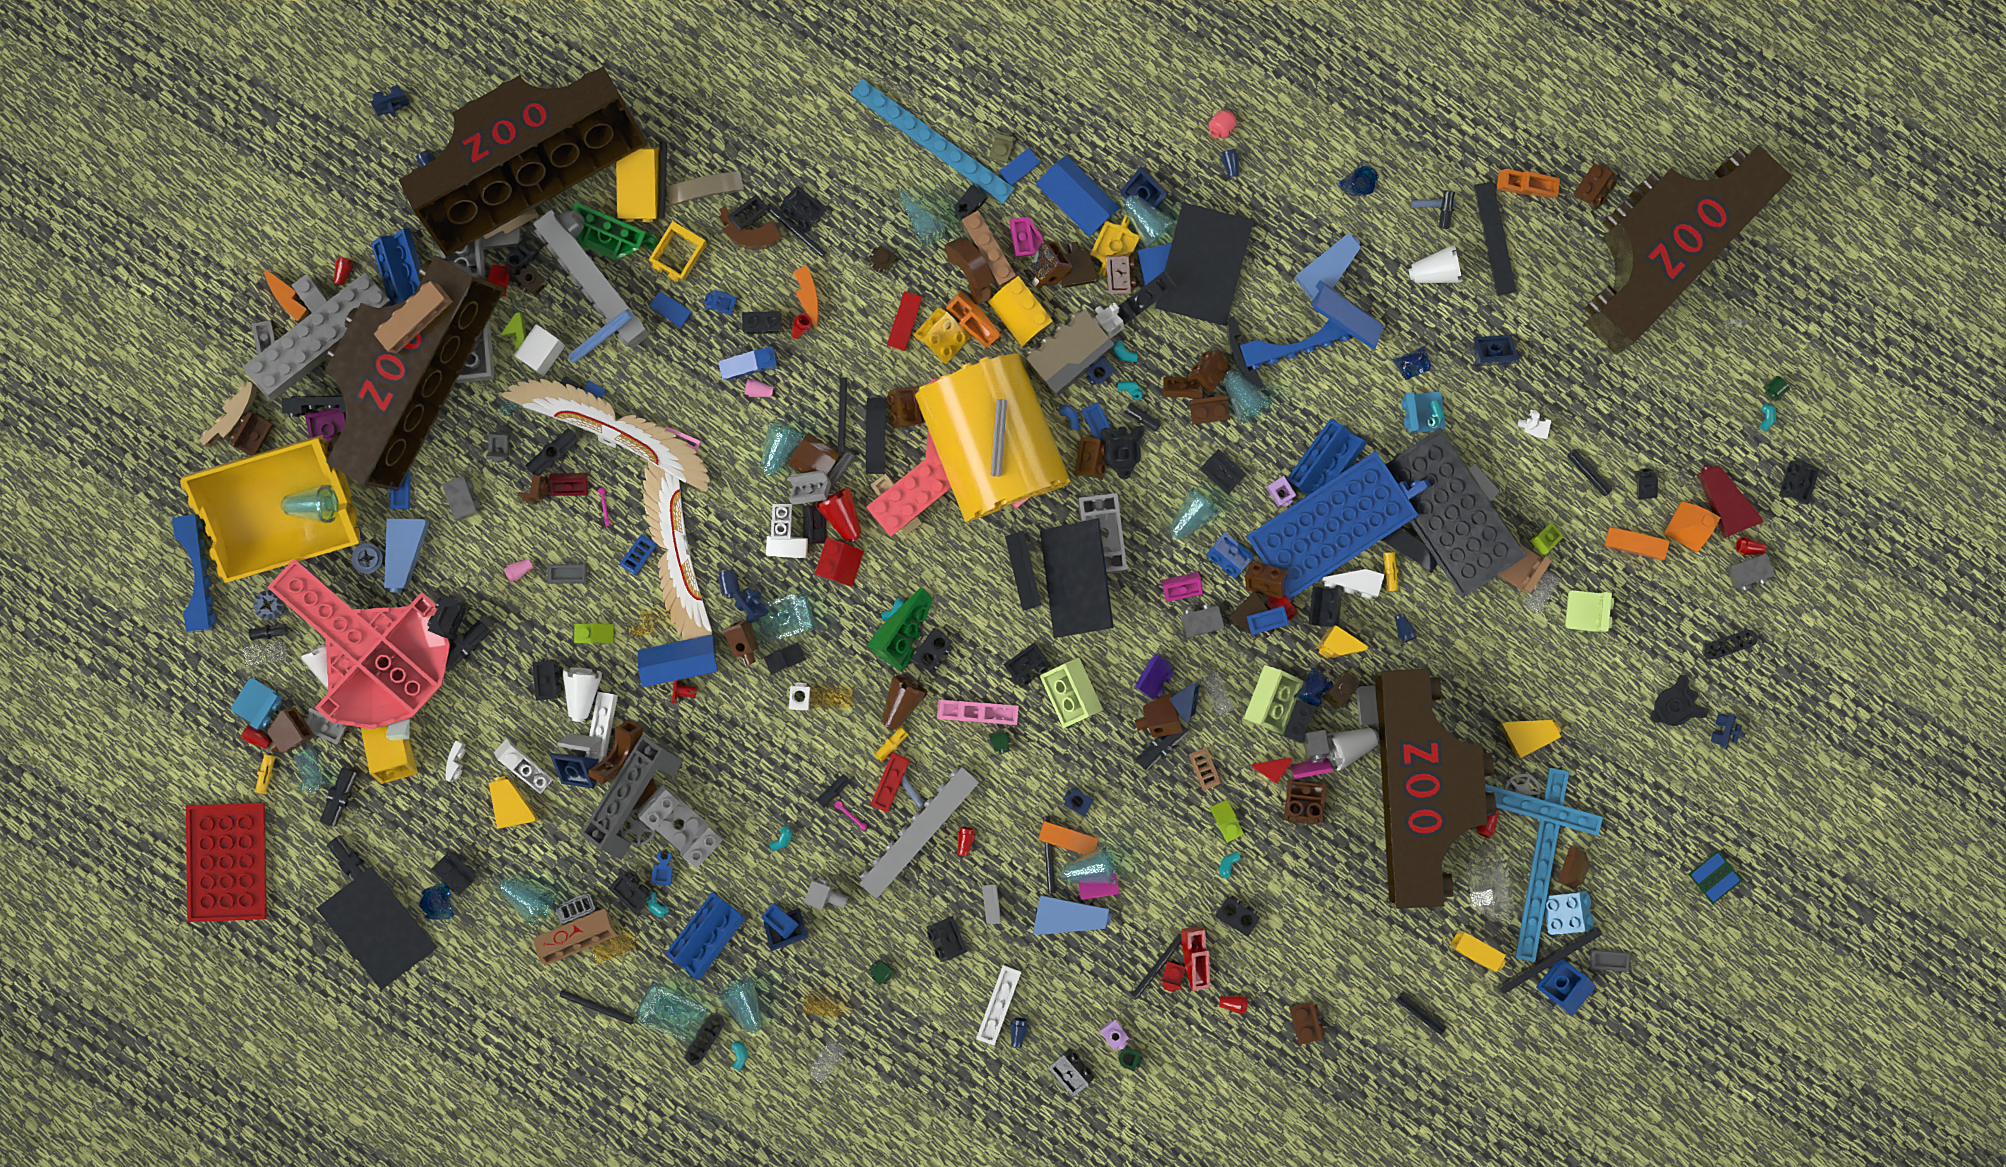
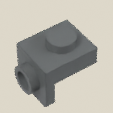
[486,431,509,463]

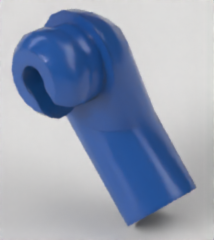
[1058,404,1079,430]

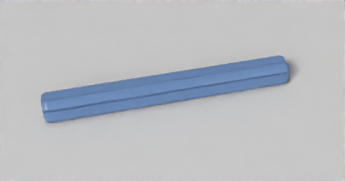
[568,309,633,363]

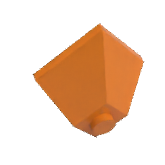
[1664,501,1721,553]

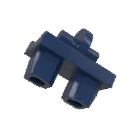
[370,85,410,118]
[733,588,769,623]
[1711,713,1746,750]

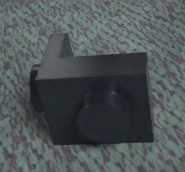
[1634,468,1658,500]

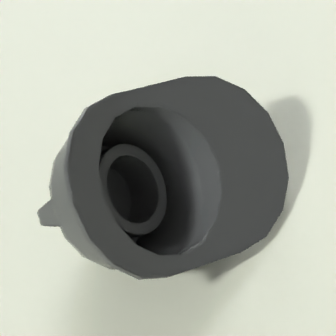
[554,210,584,245]

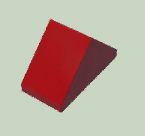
[1252,757,1292,784]

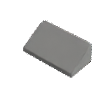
[481,227,521,250]
[1356,686,1379,725]
[557,733,602,753]
[982,884,1001,924]

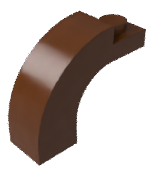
[719,206,783,250]
[945,238,994,305]
[589,719,643,784]

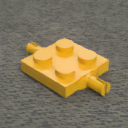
[1090,215,1140,277]

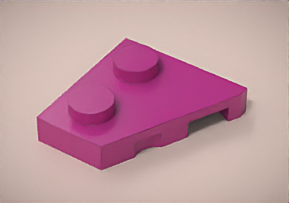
[1009,217,1043,258]

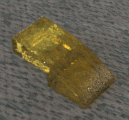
[591,930,636,964]

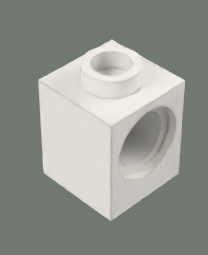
[789,683,811,711]

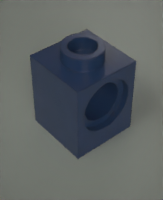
[1085,356,1116,388]
[1063,788,1094,817]

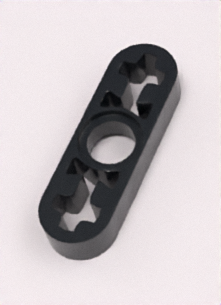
[1702,630,1758,660]
[685,1013,724,1065]

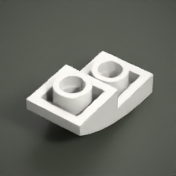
[771,504,792,540]
[766,535,808,558]
[446,741,466,782]

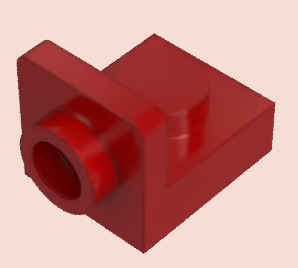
[489,264,510,297]
[1265,595,1298,621]
[1161,961,1186,992]

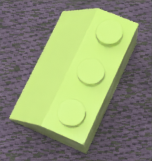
[1040,658,1103,728]
[1244,665,1304,735]

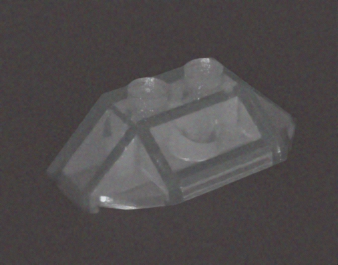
[1466,843,1514,923]

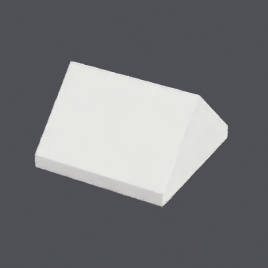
[514,324,565,377]

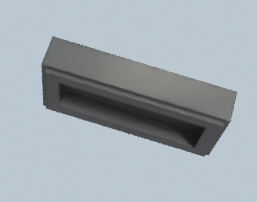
[547,564,587,584]
[1589,949,1630,972]

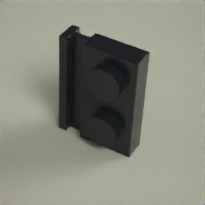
[1199,449,1246,495]

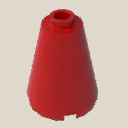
[815,487,862,543]

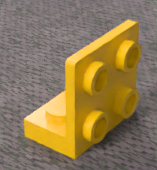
[913,307,971,364]

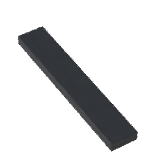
[1474,181,1517,296]
[1496,927,1602,994]

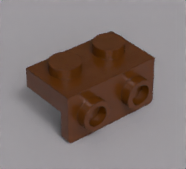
[1573,163,1617,210]
[1188,349,1231,393]
[230,412,274,456]
[518,475,549,505]

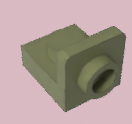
[989,132,1014,164]

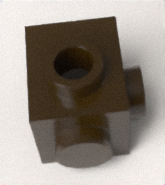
[869,245,897,275]
[516,265,548,297]

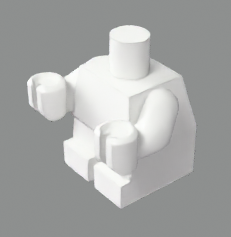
[1093,303,1124,339]
[1517,409,1551,439]

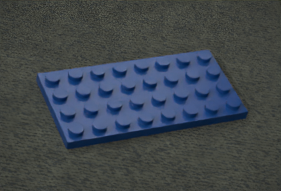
[1246,451,1418,600]

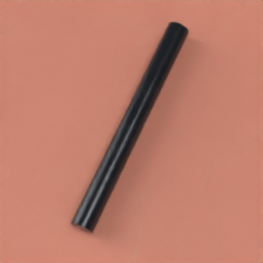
[658,142,667,218]
[767,203,827,258]
[837,377,847,454]
[1042,816,1056,894]
[1132,933,1182,999]
[559,990,634,1025]

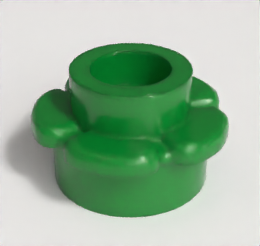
[642,232,660,249]

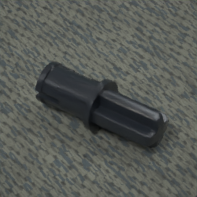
[1439,190,1455,229]
[1124,403,1161,432]
[248,624,289,641]
[816,774,851,808]

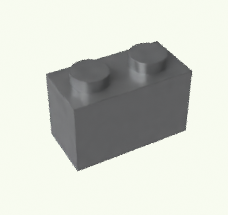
[442,476,481,521]
[1726,554,1775,591]
[1180,603,1224,638]
[1303,730,1330,764]

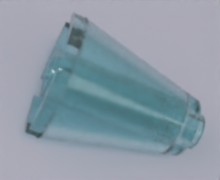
[1123,195,1175,248]
[1223,370,1272,424]
[760,421,804,477]
[281,485,338,523]
[1169,487,1221,540]
[1061,845,1117,884]
[499,877,554,926]
[717,977,763,1034]

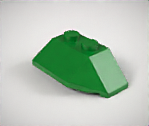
[572,202,646,260]

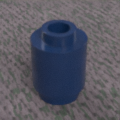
[718,570,741,599]

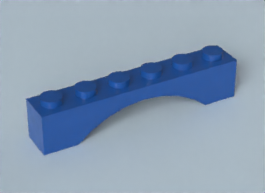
[1239,319,1352,370]
[172,515,216,633]

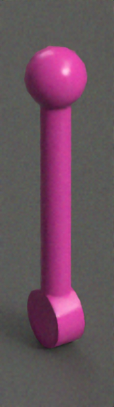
[598,487,610,527]
[835,801,867,831]

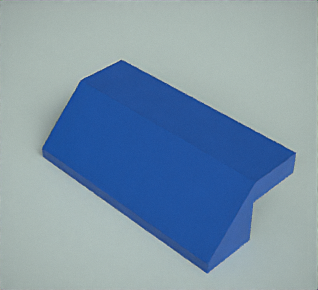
[1036,155,1120,237]
[371,228,421,306]
[1310,280,1384,350]
[1286,419,1367,496]
[638,634,718,688]
[665,891,746,981]

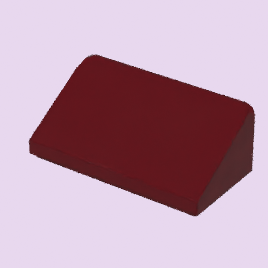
[548,473,588,496]

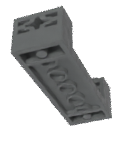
[581,735,684,860]

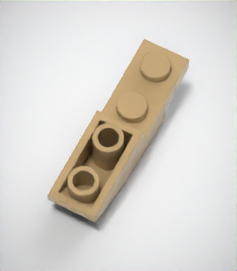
[199,382,257,447]

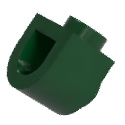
[1763,376,1790,401]
[988,729,1011,755]
[868,959,896,985]
[1118,1047,1143,1071]

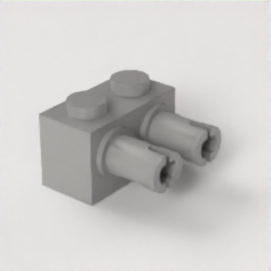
[804,877,849,909]

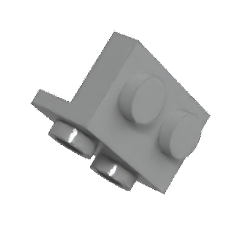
[1469,464,1500,501]
[789,470,831,505]
[306,707,348,745]

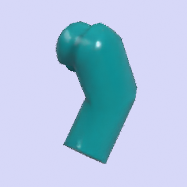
[1118,382,1143,400]
[1427,400,1444,428]
[1759,403,1776,433]
[881,598,905,621]
[769,826,793,852]
[1219,851,1241,879]
[648,892,669,918]
[731,1041,748,1071]

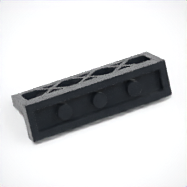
[1005,530,1041,611]

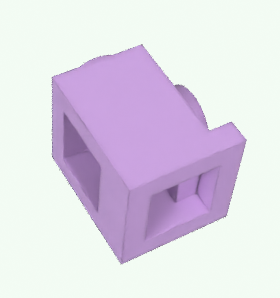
[1266,476,1296,508]
[1099,1018,1129,1050]

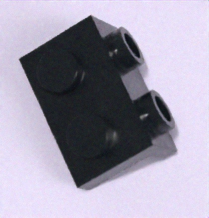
[532,659,562,701]
[608,871,652,914]

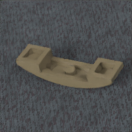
[666,171,744,206]

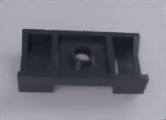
[281,395,346,417]
[427,595,473,640]

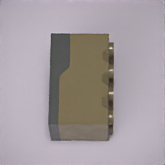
[1026,309,1115,398]

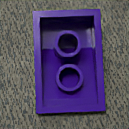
[1133,653,1174,700]

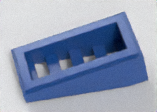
[619,534,657,576]

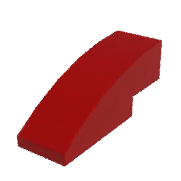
[1181,926,1210,991]

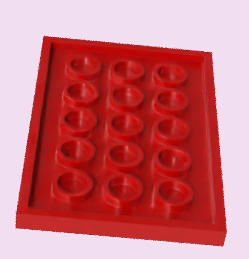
[186,803,267,922]

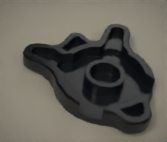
[1101,426,1145,479]
[1650,675,1708,726]

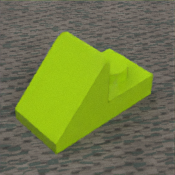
[501,312,527,349]
[1530,522,1564,555]
[574,623,614,644]
[1210,799,1244,843]

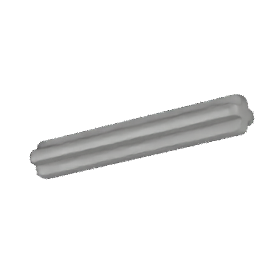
[991,399,1007,477]

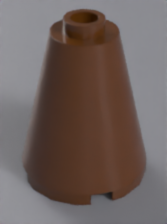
[882,674,928,730]

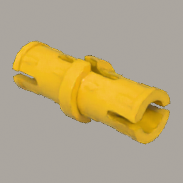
[1383,552,1399,591]
[874,727,909,763]
[254,754,276,794]

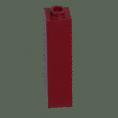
[1697,464,1764,538]

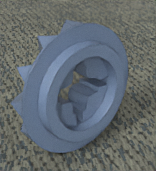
[352,543,383,574]
[253,589,285,620]

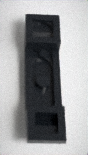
[1117,271,1176,325]
[1227,316,1263,390]
[866,398,886,474]
[1380,528,1438,573]

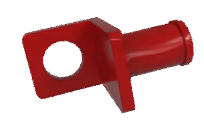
[671,680,697,704]

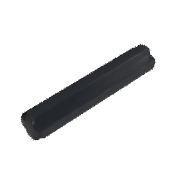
[1567,449,1612,496]
[1396,993,1446,1035]

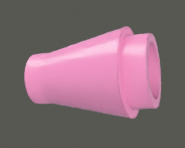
[744,378,773,398]
[503,558,533,582]

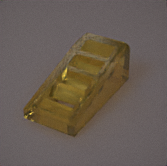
[812,688,851,708]
[803,996,843,1017]

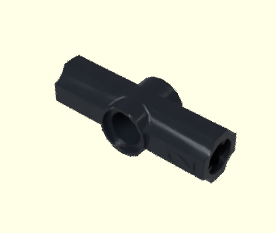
[525,428,580,476]
[446,620,491,672]
[1135,723,1189,771]
[320,767,358,827]
[326,835,367,880]

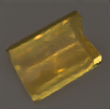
[628,609,653,637]

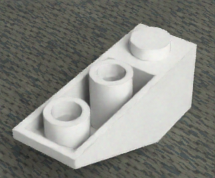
[1321,569,1384,600]
[494,738,553,794]

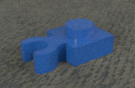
[651,851,673,886]

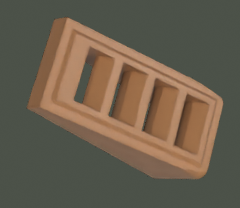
[1188,748,1221,790]

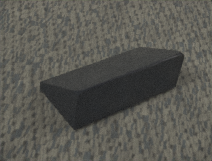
[803,505,826,544]

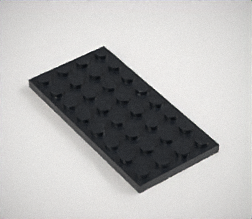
[1386,428,1527,598]

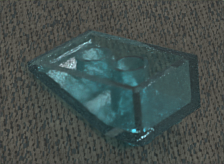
[898,188,945,249]
[751,593,816,646]
[635,981,708,1044]

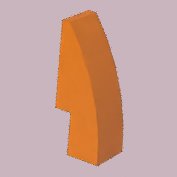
[1497,169,1560,198]
[793,265,819,328]
[264,270,311,322]
[946,290,1000,348]
[1604,527,1670,561]
[1038,821,1099,857]

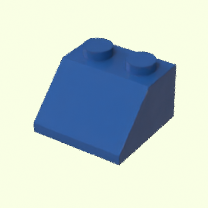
[1536,959,1596,1016]

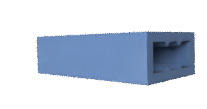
[1294,233,1361,300]
[384,519,429,593]
[1033,895,1112,935]

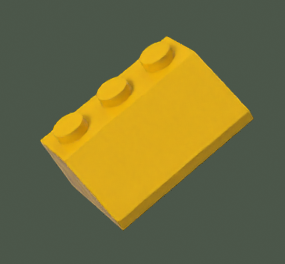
[988,276,1053,347]
[1316,625,1368,659]

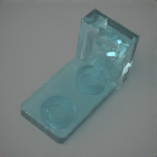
[293,749,326,793]

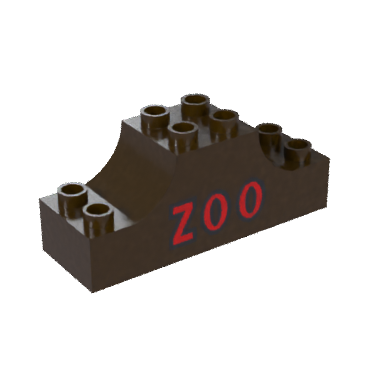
[399,66,648,257]
[1583,145,1793,355]
[325,255,505,491]
[1375,668,1496,909]

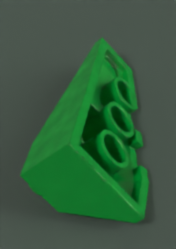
[867,588,933,672]

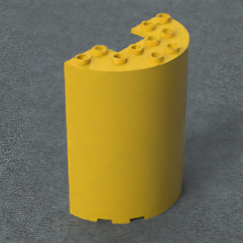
[915,353,1071,523]
[180,435,360,583]

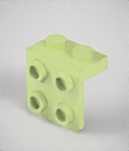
[1565,590,1614,632]

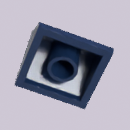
[1120,166,1168,218]
[1473,335,1519,367]
[1169,679,1201,722]
[550,753,599,789]
[763,908,809,951]

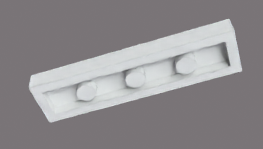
[585,692,618,763]
[976,965,1021,1045]

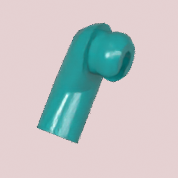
[1113,340,1138,362]

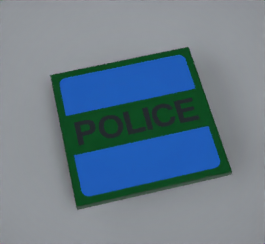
[1688,850,1743,905]

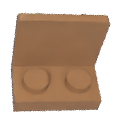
[1498,543,1552,594]

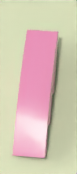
[937,700,1018,725]

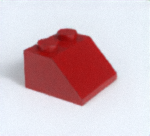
[815,538,864,587]

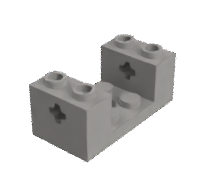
[1078,493,1127,574]
[637,784,723,869]

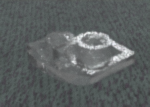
[1523,571,1561,614]
[243,641,287,667]
[1201,672,1235,717]
[808,1038,846,1085]

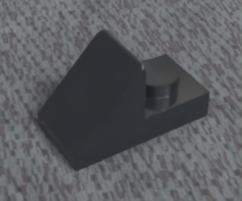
[764,642,806,675]

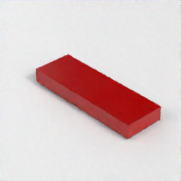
[887,291,922,352]
[870,752,911,813]

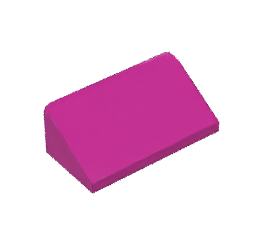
[1161,572,1203,602]
[1291,758,1333,779]
[1078,874,1119,900]

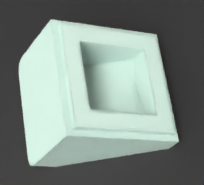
[386,719,410,741]

